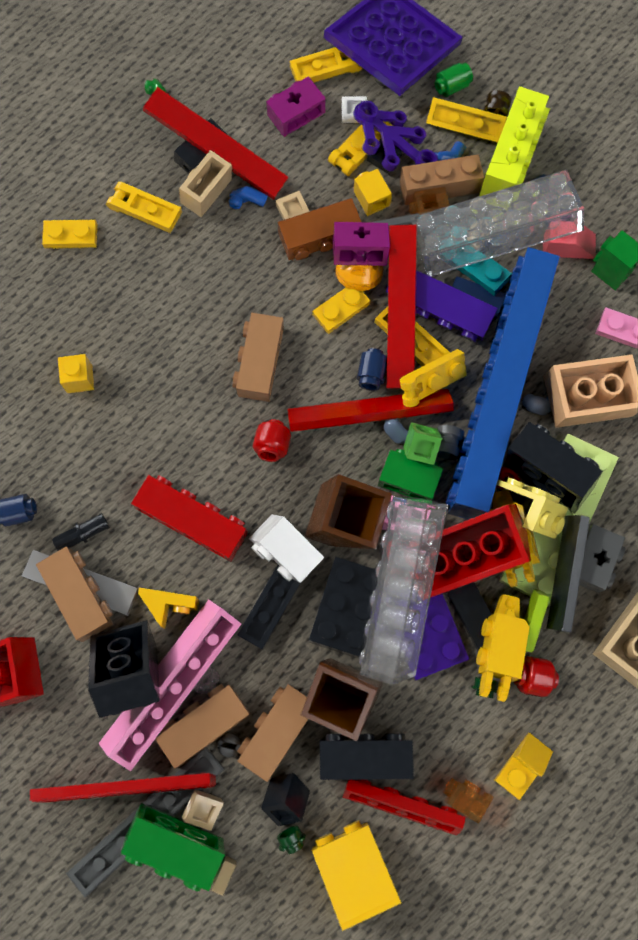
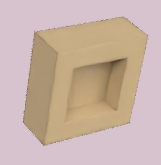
[276,191,310,220]
[182,789,224,831]
[212,855,236,896]

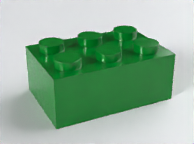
[121,803,225,891]

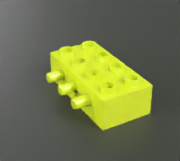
[478,86,550,210]

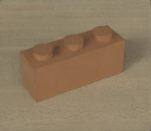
[400,154,484,205]
[232,313,284,402]
[36,546,113,642]
[155,684,251,769]
[237,684,308,782]

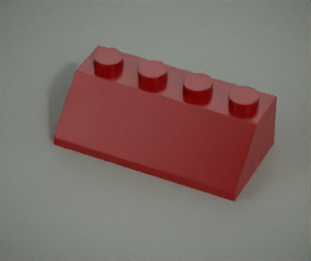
[402,504,531,601]

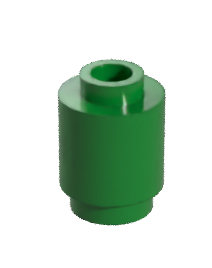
[434,63,473,97]

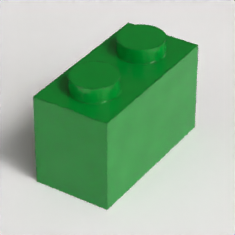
[591,230,638,291]
[378,449,443,505]

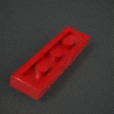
[342,780,466,836]

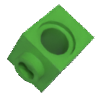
[403,422,442,465]

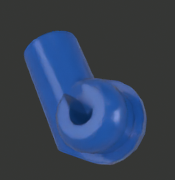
[435,141,466,161]
[228,186,268,209]

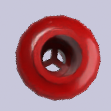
[253,419,291,462]
[514,656,559,697]

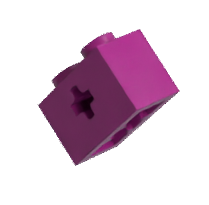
[266,76,326,137]
[333,222,390,266]

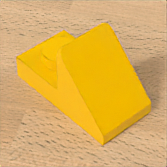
[138,588,199,629]
[494,732,553,800]

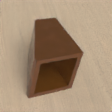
[305,474,392,550]
[301,658,383,741]

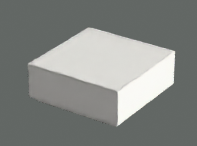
[342,96,367,123]

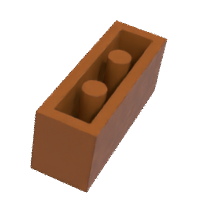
[278,198,361,260]

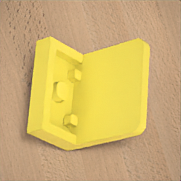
[496,477,568,539]

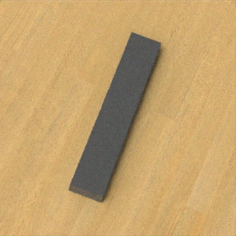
[66,747,225,898]

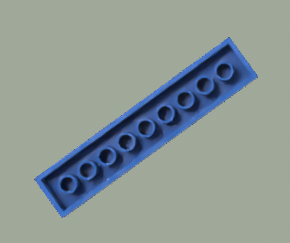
[445,247,560,520]

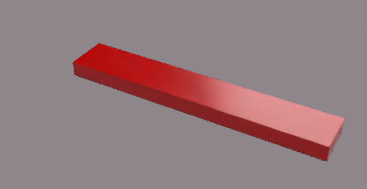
[143,87,288,200]
[387,225,417,389]
[287,389,454,432]
[30,773,216,803]

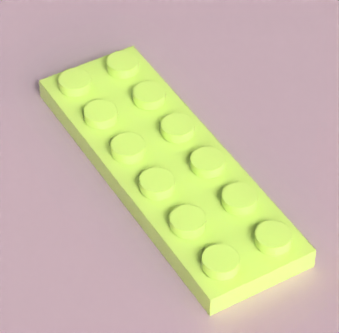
[499,434,619,606]

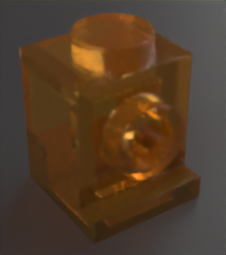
[409,187,450,215]
[443,778,494,824]

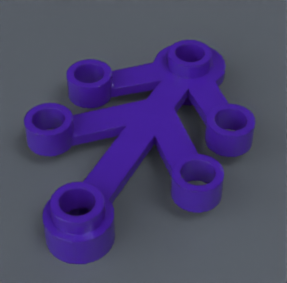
[353,100,438,171]

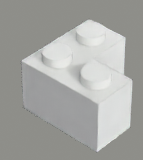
[249,514,324,583]

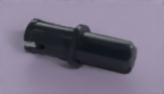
[52,513,110,551]

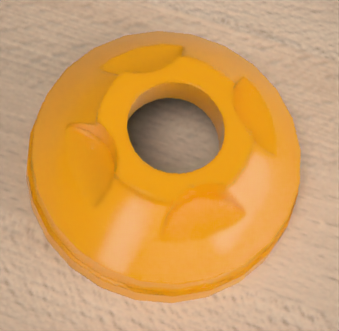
[336,265,383,291]

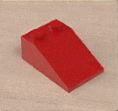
[0,637,44,708]

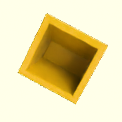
[312,820,401,931]

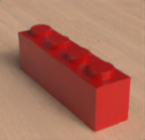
[131,475,248,562]

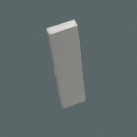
[22,550,139,616]

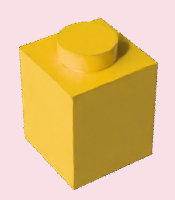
[354,168,392,216]
[58,354,94,393]

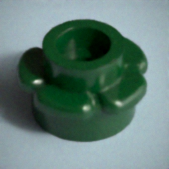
[471,677,498,698]
[277,826,306,854]

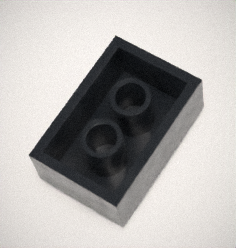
[505,422,603,514]
[309,557,391,660]
[88,620,160,718]
[320,733,414,780]

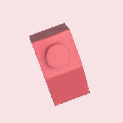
[543,219,596,259]

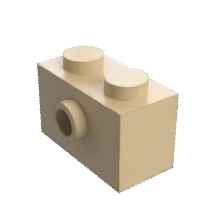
[179,150,232,217]

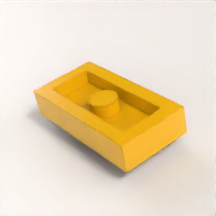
[42,220,97,248]
[312,288,370,334]

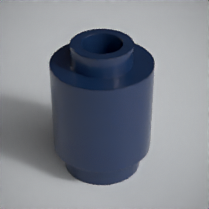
[357,348,387,391]
[0,494,37,527]

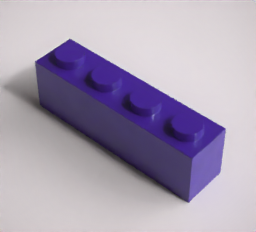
[386,271,498,342]

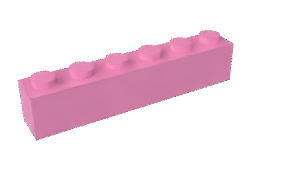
[99,599,241,771]

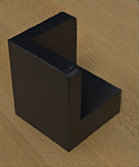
[261,773,310,826]

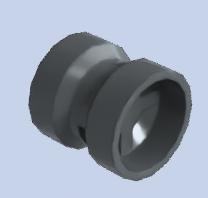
[437,425,465,460]

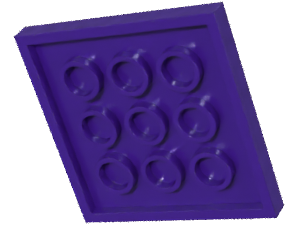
[323,0,463,96]

